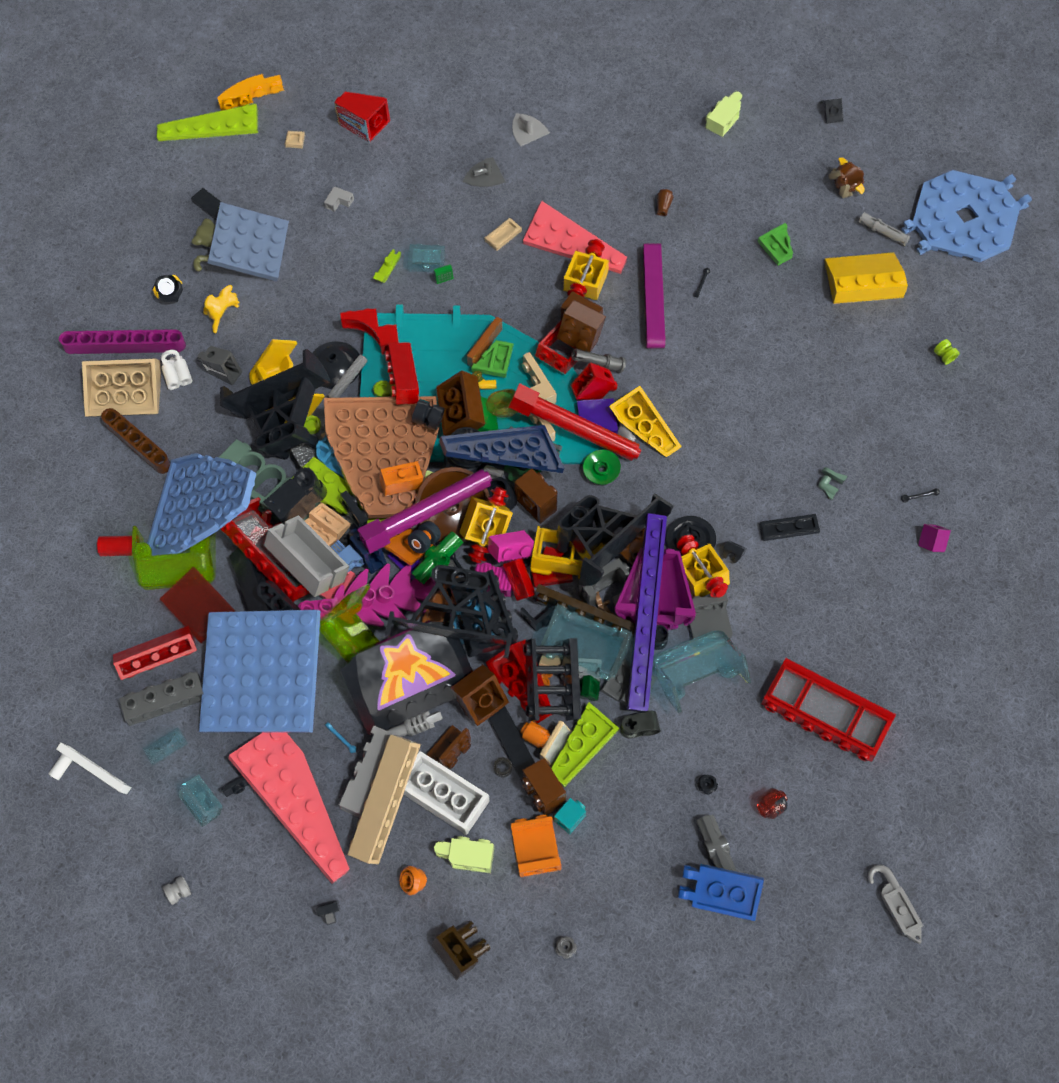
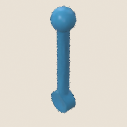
[325,722,357,753]

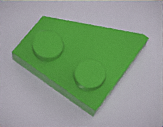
[757,223,793,266]
[472,340,514,378]

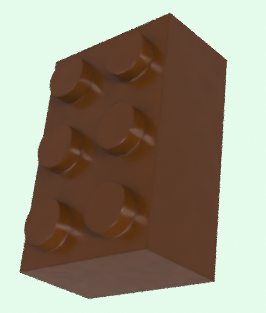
[436,370,485,436]

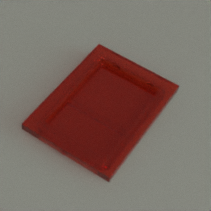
[160,566,236,643]

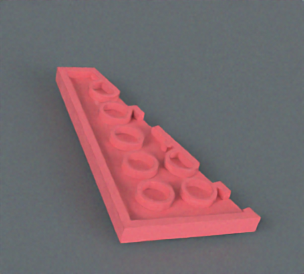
[523,201,627,274]

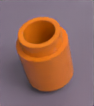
[520,721,551,748]

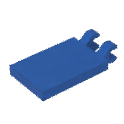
[678,864,764,921]

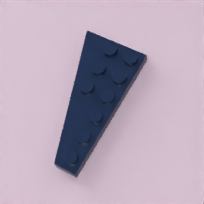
[439,425,565,473]

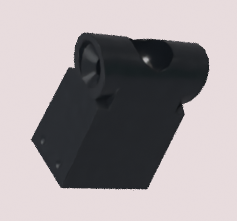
[263,467,327,524]

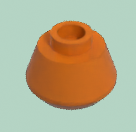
[399,866,427,895]

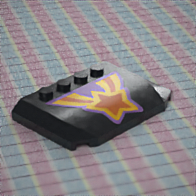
[340,620,473,735]

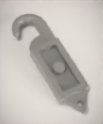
[868,865,923,944]

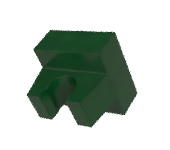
[579,675,600,701]

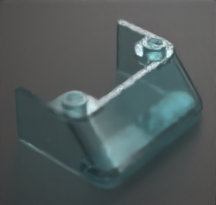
[653,630,751,713]

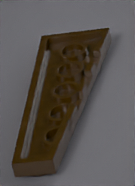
[533,584,635,639]

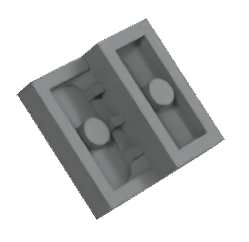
[601,657,657,706]

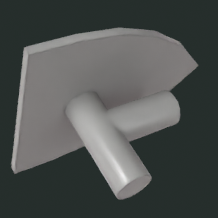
[512,113,550,146]

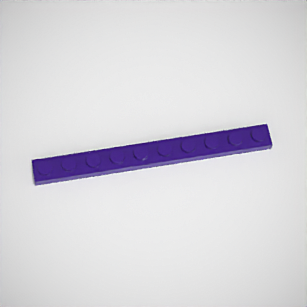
[627,513,667,712]

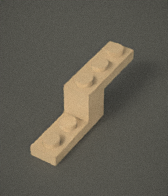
[522,352,557,442]

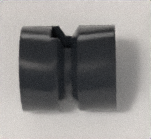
[411,399,445,431]

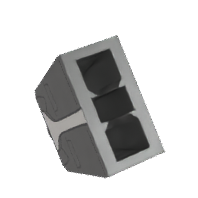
[197,346,242,386]

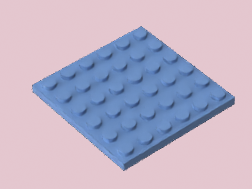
[199,610,321,733]

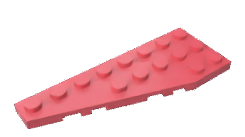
[228,733,349,884]

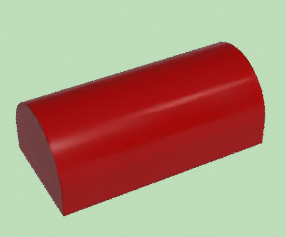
[97,535,140,556]

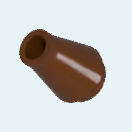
[657,189,674,216]

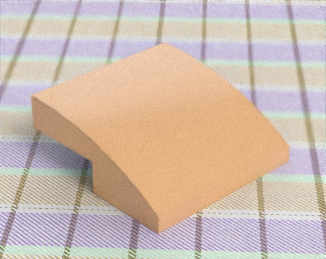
[305,503,351,547]

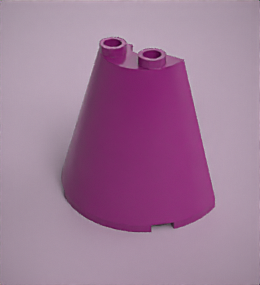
[615,548,696,630]

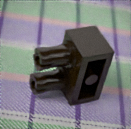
[431,921,490,980]

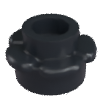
[697,775,718,795]

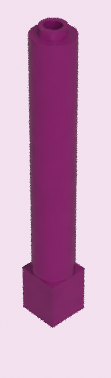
[357,469,492,554]

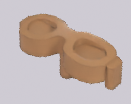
[596,591,614,615]

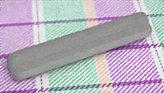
[328,355,368,398]

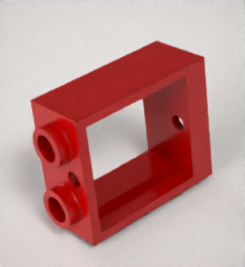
[535,320,579,374]

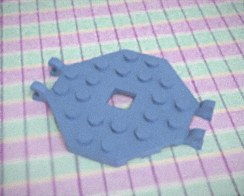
[901,170,1032,262]

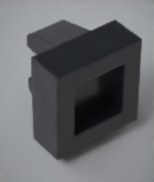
[723,540,747,563]
[316,901,340,925]

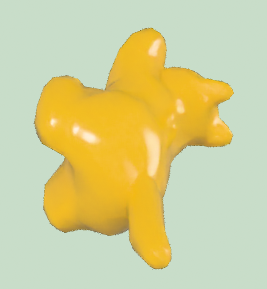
[203,285,239,333]

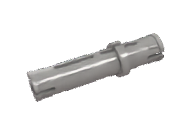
[859,212,911,246]

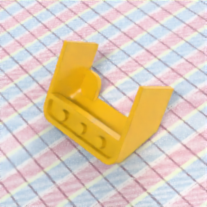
[250,339,325,423]

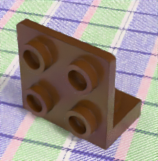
[426,725,471,769]

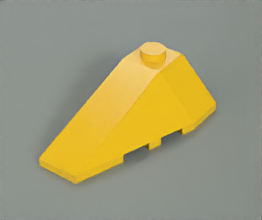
[609,386,681,457]

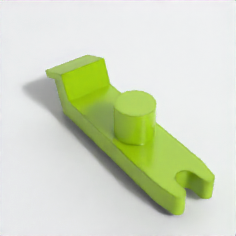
[373,249,401,283]

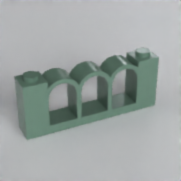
[219,439,321,524]

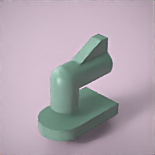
[818,467,847,500]

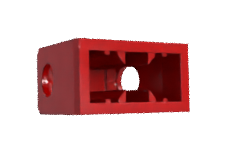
[571,363,618,400]

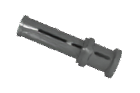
[571,349,626,373]

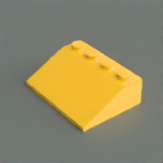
[824,253,908,304]

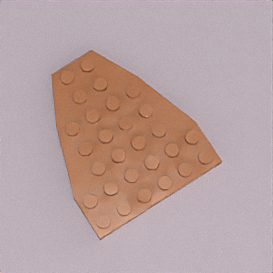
[324,396,439,518]

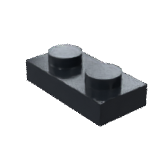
[340,491,368,528]

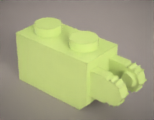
[705,92,742,137]
[434,836,494,873]

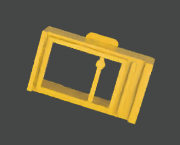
[530,526,605,578]

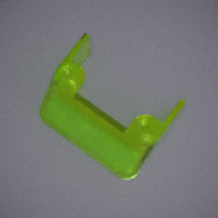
[132,526,216,590]
[319,584,386,663]

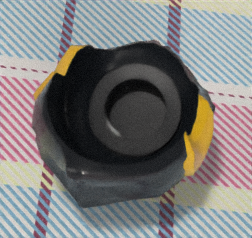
[152,275,183,302]

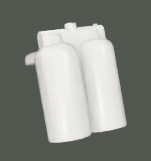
[161,350,192,390]

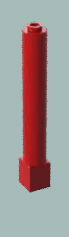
[509,383,641,461]

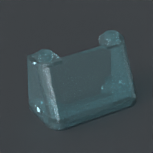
[541,604,634,681]

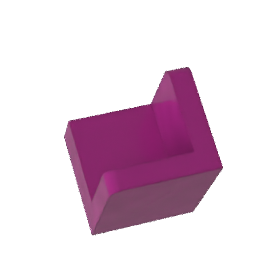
[918,524,951,552]

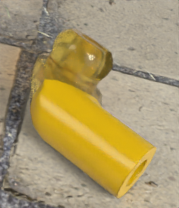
[472,371,496,389]

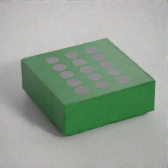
[434,264,454,284]

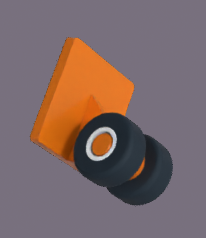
[384,521,441,565]

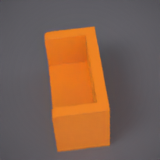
[380,461,423,496]

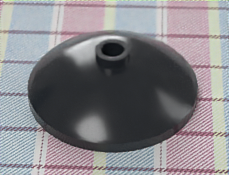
[312,341,361,389]

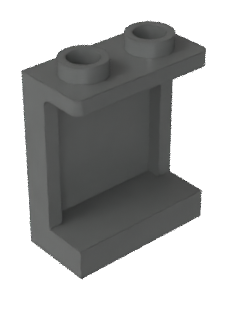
[578,558,630,607]

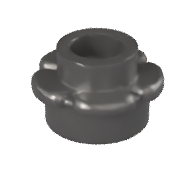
[556,937,577,958]

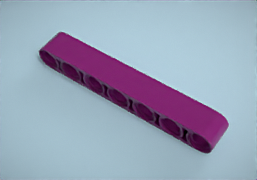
[643,243,665,348]
[59,329,186,354]

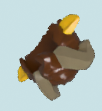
[828,157,865,198]

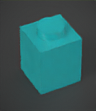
[554,798,586,834]

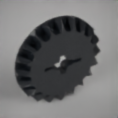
[666,516,716,556]

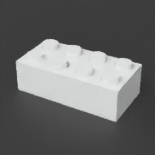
[403,751,490,835]

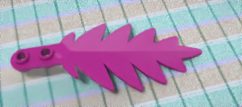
[298,563,434,627]

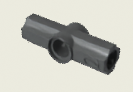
[696,815,737,872]

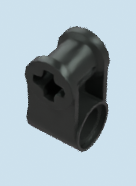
[620,711,661,739]

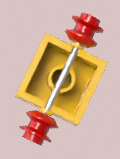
[564,239,609,300]
[459,487,513,563]
[677,535,730,598]

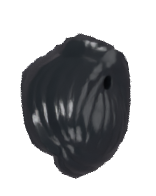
[487,477,517,510]

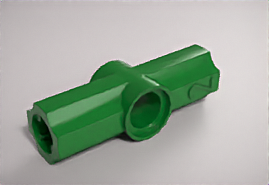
[411,532,464,585]

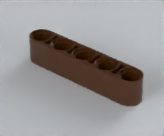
[101,408,171,474]

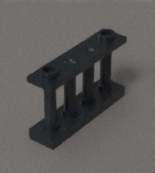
[523,638,581,722]

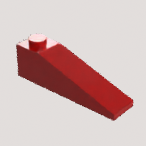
[486,639,553,724]

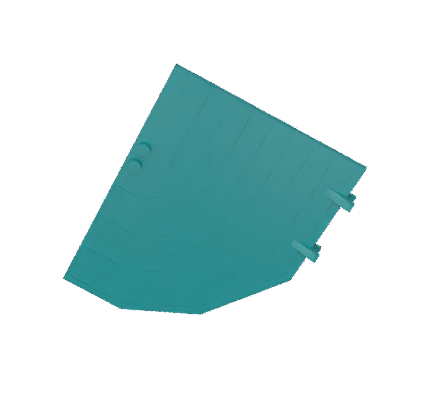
[360,304,603,464]

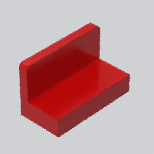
[503,558,535,601]

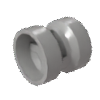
[163,876,192,905]

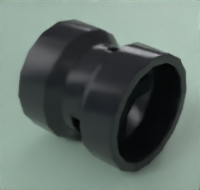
[654,625,669,650]

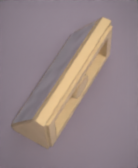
[540,720,572,766]

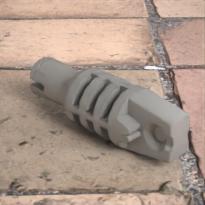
[387,710,443,737]

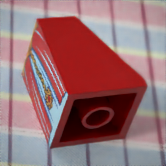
[334,92,390,142]

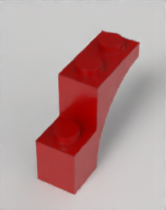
[340,308,399,355]

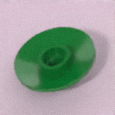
[583,450,621,485]

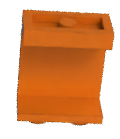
[511,815,561,877]

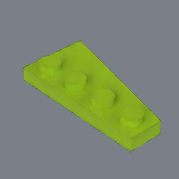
[551,702,619,788]

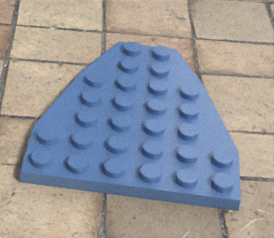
[142,453,257,563]

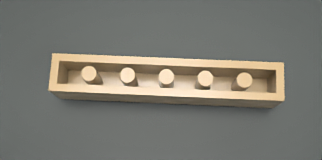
[348,734,421,864]

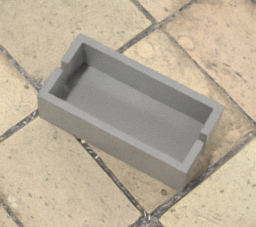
[264,515,349,597]

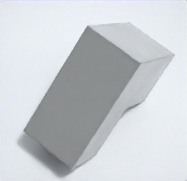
[324,187,354,212]

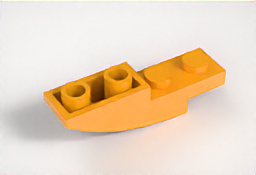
[217,74,284,111]

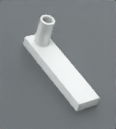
[48,743,131,794]

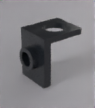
[820,98,843,123]
[521,606,556,632]
[222,776,249,797]

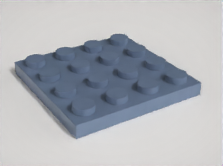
[208,202,289,281]

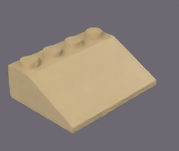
[82,359,161,417]

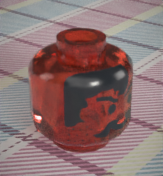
[756,788,788,819]

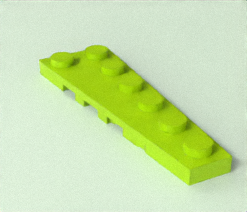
[157,104,258,141]
[291,457,386,524]

